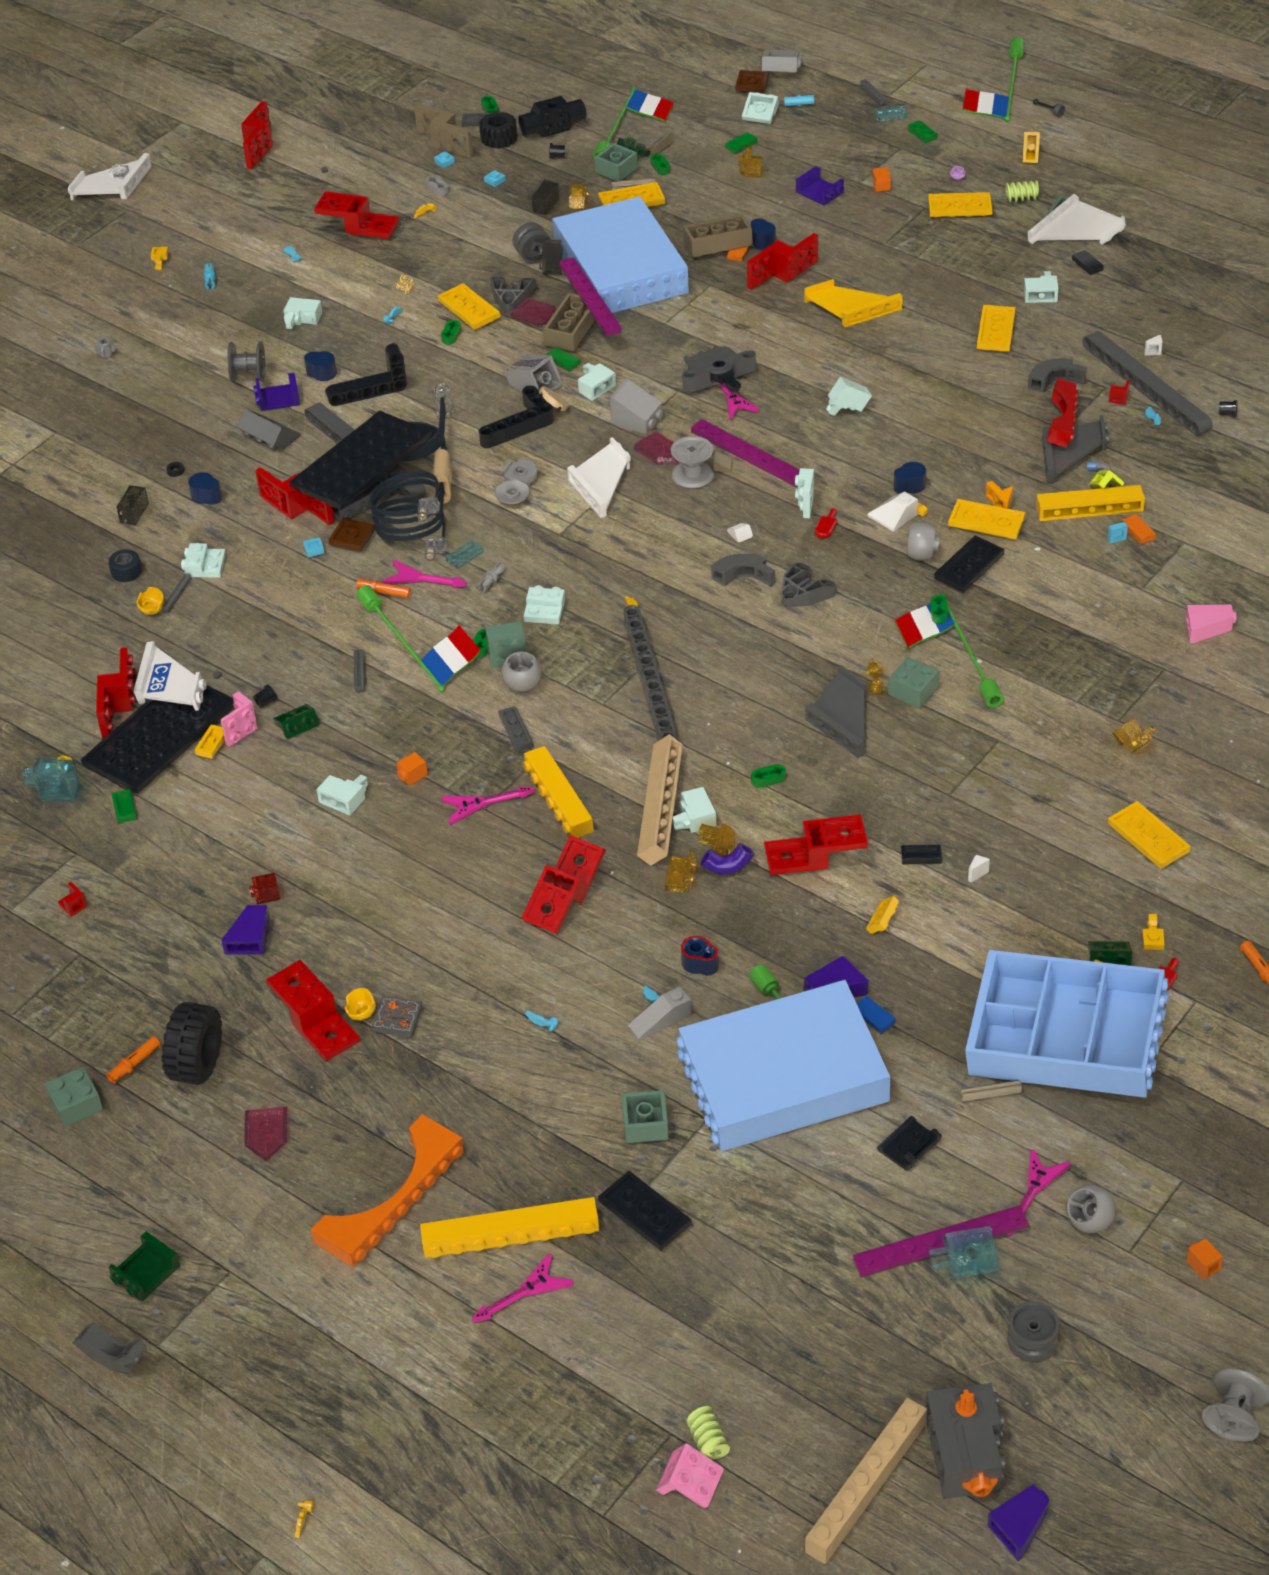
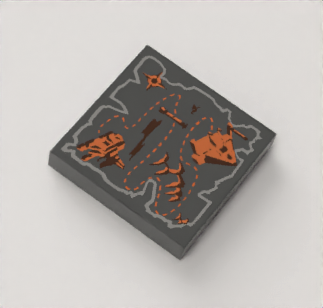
[372,996,423,1037]

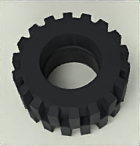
[479,112,517,148]

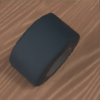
[108,549,142,582]

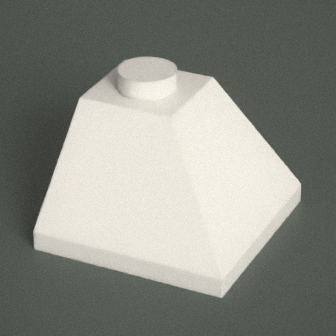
[868,492,918,532]

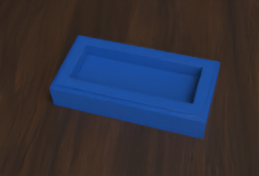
[856,996,896,1034]

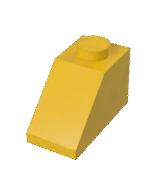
[1023,132,1040,163]

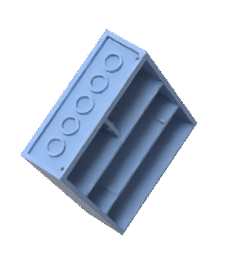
[552,196,689,313]
[965,950,1169,1098]
[676,980,890,1152]

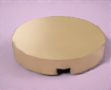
[539,386,569,411]

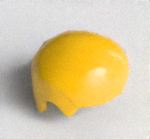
[136,587,164,615]
[345,988,376,1021]

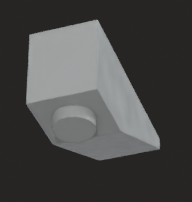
[628,986,691,1041]

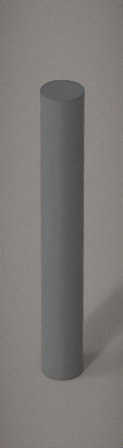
[162,573,191,613]

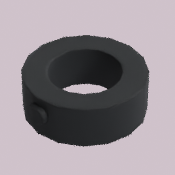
[166,462,184,477]

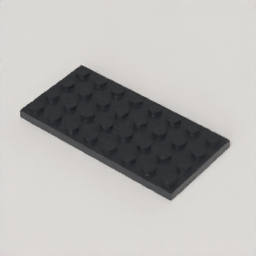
[289,410,432,510]
[81,685,234,794]

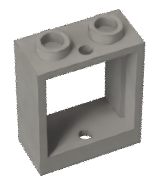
[762,49,802,72]

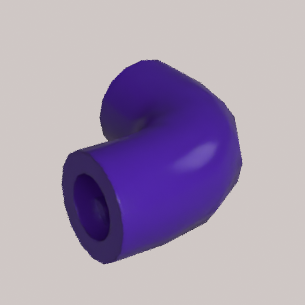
[700,843,755,875]

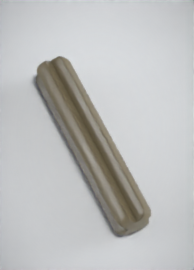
[611,178,656,190]
[960,1080,1023,1102]

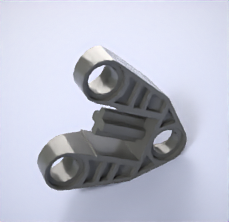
[490,277,537,311]
[782,563,836,607]

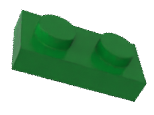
[908,120,938,144]

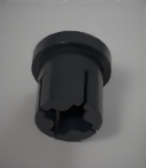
[549,143,565,158]
[1219,400,1238,417]
[253,684,278,708]

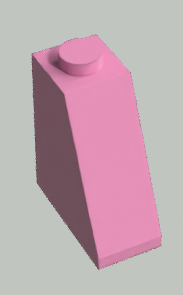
[1185,604,1236,643]

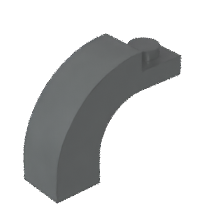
[1028,358,1087,392]
[711,553,775,587]
[72,1322,146,1373]

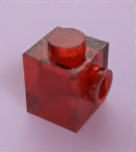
[249,873,280,904]

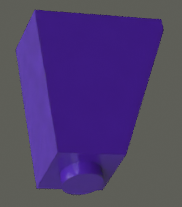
[222,905,270,955]
[803,956,869,997]
[987,1484,1049,1561]

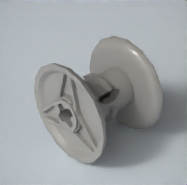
[671,436,714,489]
[1202,1369,1269,1442]

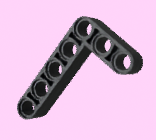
[325,343,407,406]
[479,386,554,448]

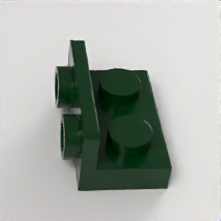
[273,704,319,739]
[1088,941,1132,966]

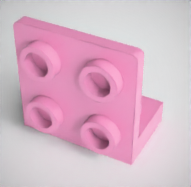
[221,691,258,747]
[656,1443,724,1508]

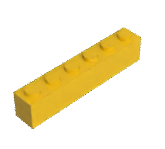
[1036,485,1145,521]
[523,746,594,838]

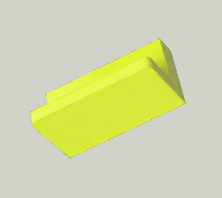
[1089,470,1124,488]

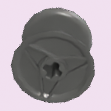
[227,341,266,383]

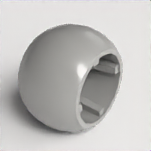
[907,522,939,561]
[502,652,542,692]
[1067,1185,1116,1233]

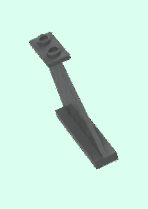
[1042,415,1109,484]
[806,665,867,758]

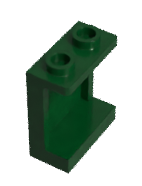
[108,1231,180,1301]

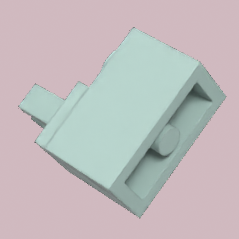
[1024,271,1058,303]
[283,297,322,329]
[578,363,616,401]
[826,376,872,416]
[317,775,368,815]
[672,787,716,833]

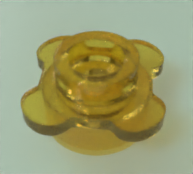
[396,274,414,293]
[866,659,884,681]
[866,679,887,695]

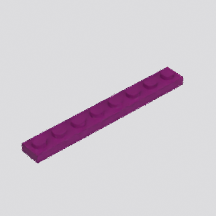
[559,258,622,336]
[691,419,800,487]
[853,1205,1028,1278]

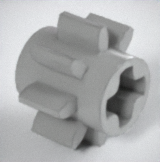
[94,338,115,358]

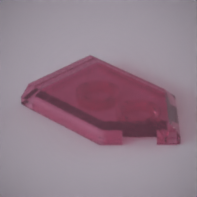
[510,297,556,326]
[634,431,681,464]
[244,1107,288,1161]

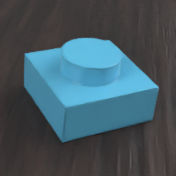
[434,152,455,168]
[484,170,506,187]
[1107,522,1128,544]
[303,537,324,557]

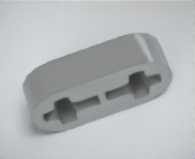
[426,175,449,196]

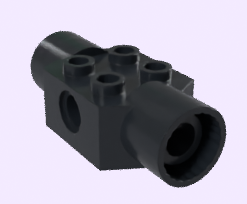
[518,96,587,137]

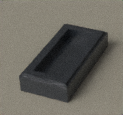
[1072,250,1104,275]
[901,845,942,865]

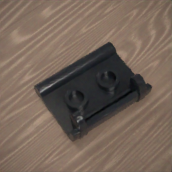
[877,1116,942,1171]

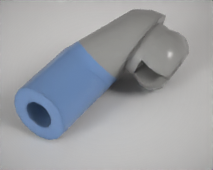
[1087,462,1110,471]

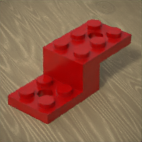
[241,101,273,170]
[314,191,400,239]
[747,233,819,290]
[255,467,335,526]
[96,647,136,740]
[764,814,868,876]
[521,835,606,935]
[266,960,360,1062]

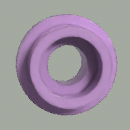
[950,166,965,180]

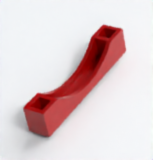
[1047,378,1078,447]

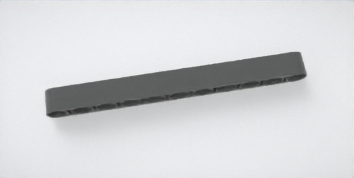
[1083,331,1213,435]
[305,402,426,498]
[624,605,677,741]

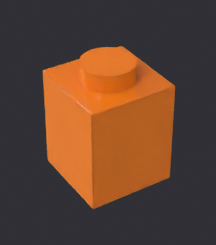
[872,167,891,192]
[397,752,428,786]
[1186,1238,1223,1280]

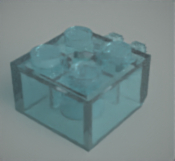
[22,758,81,803]
[929,1226,999,1280]

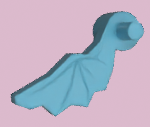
[283,246,302,261]
[383,306,403,324]
[1145,406,1161,425]
[643,985,663,1002]
[525,1010,559,1031]

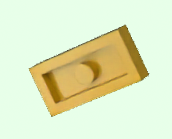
[195,725,225,759]
[866,896,899,934]

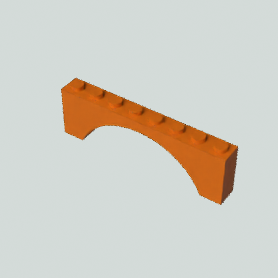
[310,1114,464,1267]

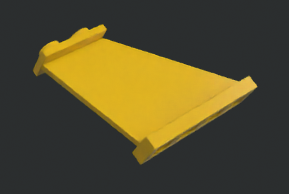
[804,279,903,327]

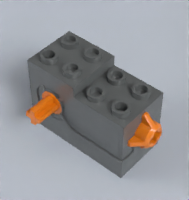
[926,1383,1005,1499]

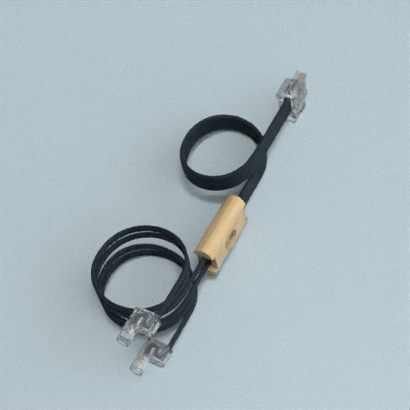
[369,383,453,561]

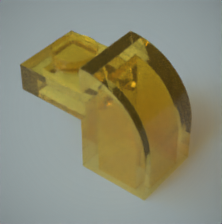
[738,147,763,178]
[569,184,589,209]
[1112,718,1157,753]
[699,824,736,855]

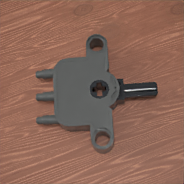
[682,346,757,392]

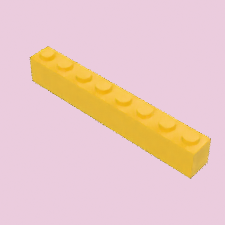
[420,1197,599,1258]

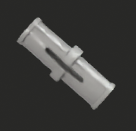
[476,562,505,592]

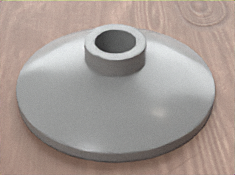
[495,480,530,504]

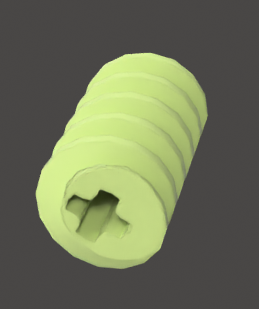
[1005,180,1039,202]
[687,1406,730,1460]

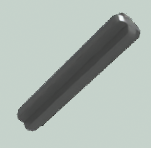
[860,79,887,106]
[354,649,365,692]

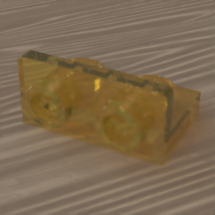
[665,851,697,893]

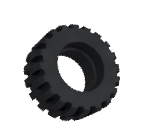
[161,1002,222,1085]

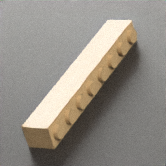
[637,734,683,866]
[805,1398,927,1565]

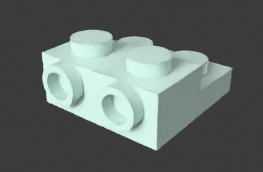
[742,92,779,124]
[795,468,814,518]
[181,543,226,578]
[523,585,565,624]

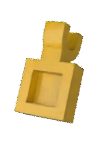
[151,246,169,270]
[1142,914,1165,950]

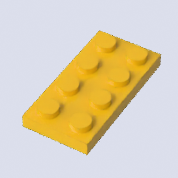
[598,182,665,207]
[928,192,992,217]
[437,283,500,330]
[977,305,1016,352]
[948,499,1026,539]
[1107,801,1191,869]

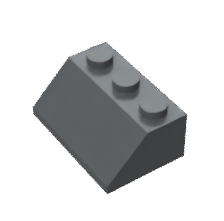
[237,409,301,450]

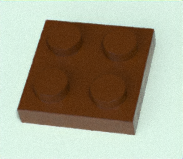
[735,70,769,93]
[328,518,375,551]

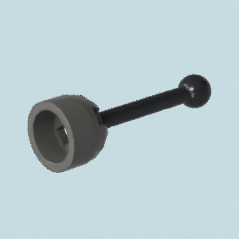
[1033,99,1065,117]

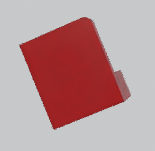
[1109,380,1130,405]
[58,882,87,917]

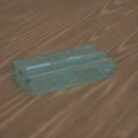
[875,106,907,121]
[446,540,484,569]

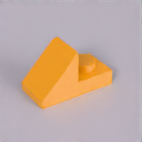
[985,481,1013,509]

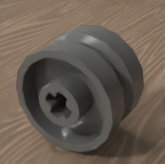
[512,222,552,264]
[1007,1301,1060,1362]

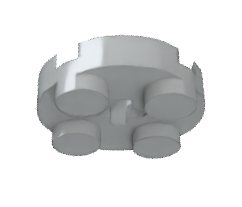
[503,459,538,487]

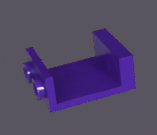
[796,166,844,205]
[253,373,300,411]

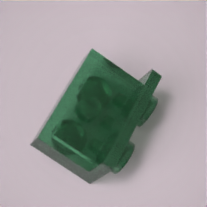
[617,137,650,158]

